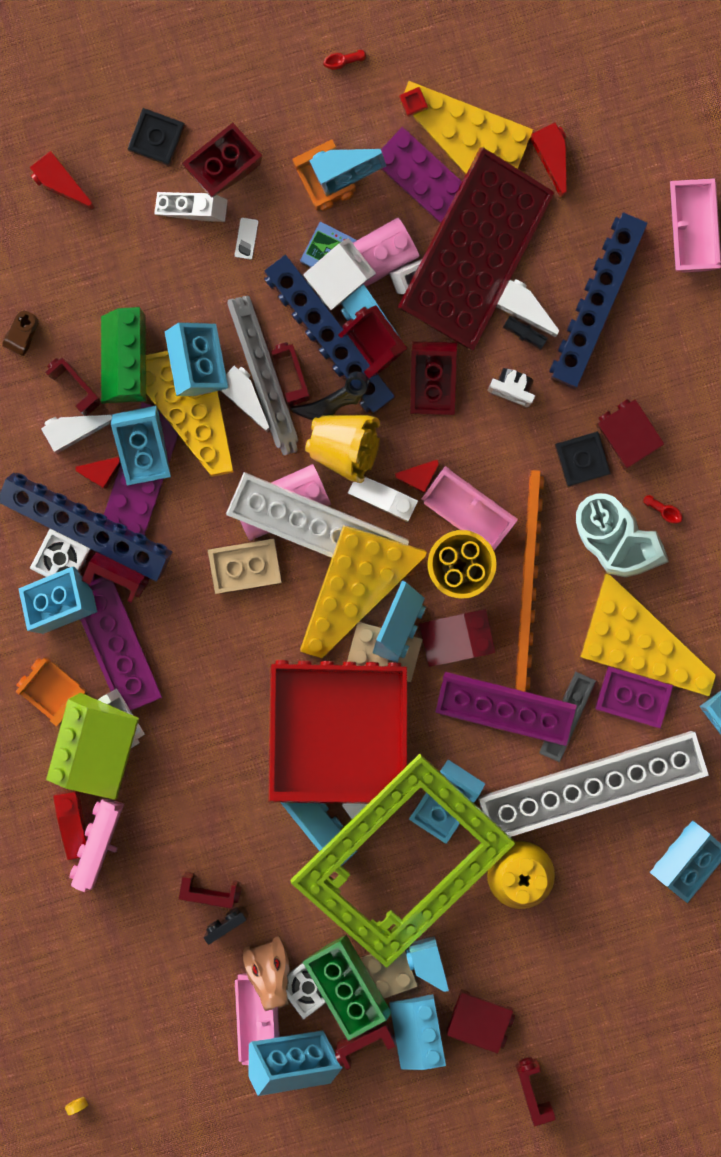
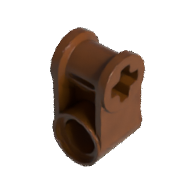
[2,311,39,356]

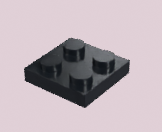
[203,907,249,945]

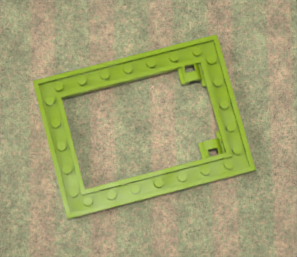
[290,754,515,968]

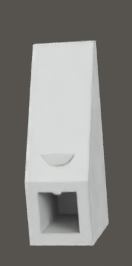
[155,192,228,222]

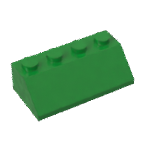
[101,307,146,404]
[303,934,392,1041]

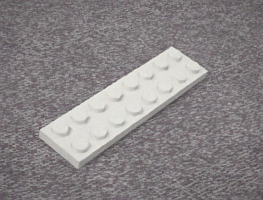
[226,472,409,558]

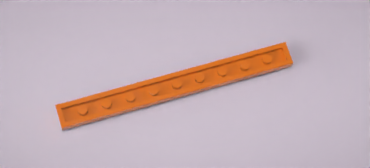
[515,470,544,692]

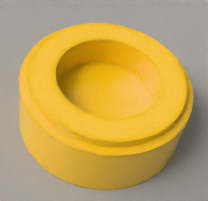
[65,1097,88,1115]

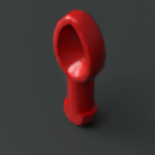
[323,50,366,70]
[643,495,683,524]

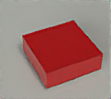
[399,87,428,117]

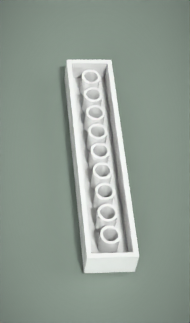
[478,731,709,837]

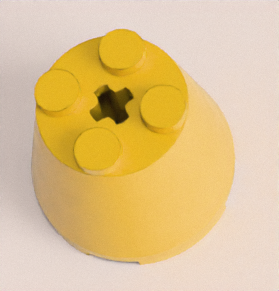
[305,415,380,483]
[428,530,496,599]
[487,841,555,909]

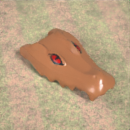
[243,937,290,1012]

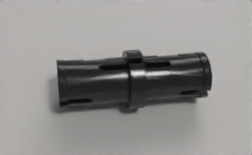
[503,315,548,350]

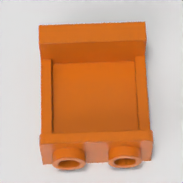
[292,139,356,211]
[16,657,88,727]

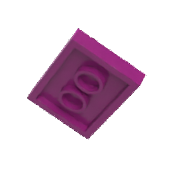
[595,666,673,728]

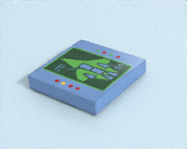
[300,222,357,268]

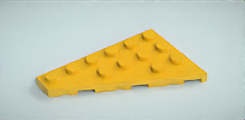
[401,81,533,175]
[146,351,234,477]
[300,525,427,658]
[580,574,716,696]

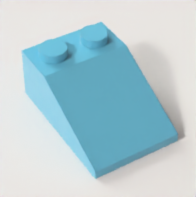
[309,149,386,197]
[111,406,171,485]
[409,760,485,844]

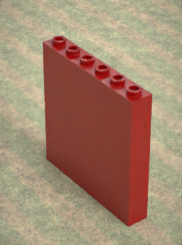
[268,660,407,804]

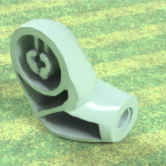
[576,494,669,577]

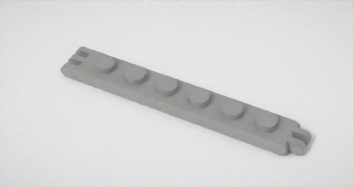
[227,295,298,455]

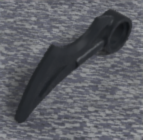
[290,372,369,420]

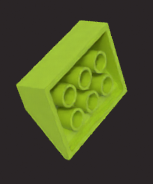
[46,693,139,800]

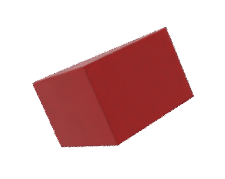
[75,457,121,489]
[395,460,439,493]

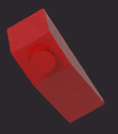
[530,122,566,198]
[30,151,95,210]
[53,791,87,860]

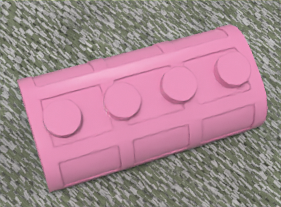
[670,179,721,272]
[345,218,419,299]
[231,464,331,541]
[422,466,518,550]
[69,798,124,892]
[235,974,280,1066]

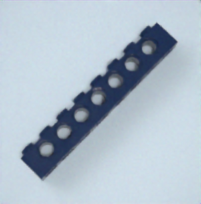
[549,212,647,389]
[264,254,395,415]
[0,472,173,582]

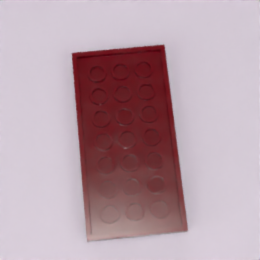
[397,147,555,350]

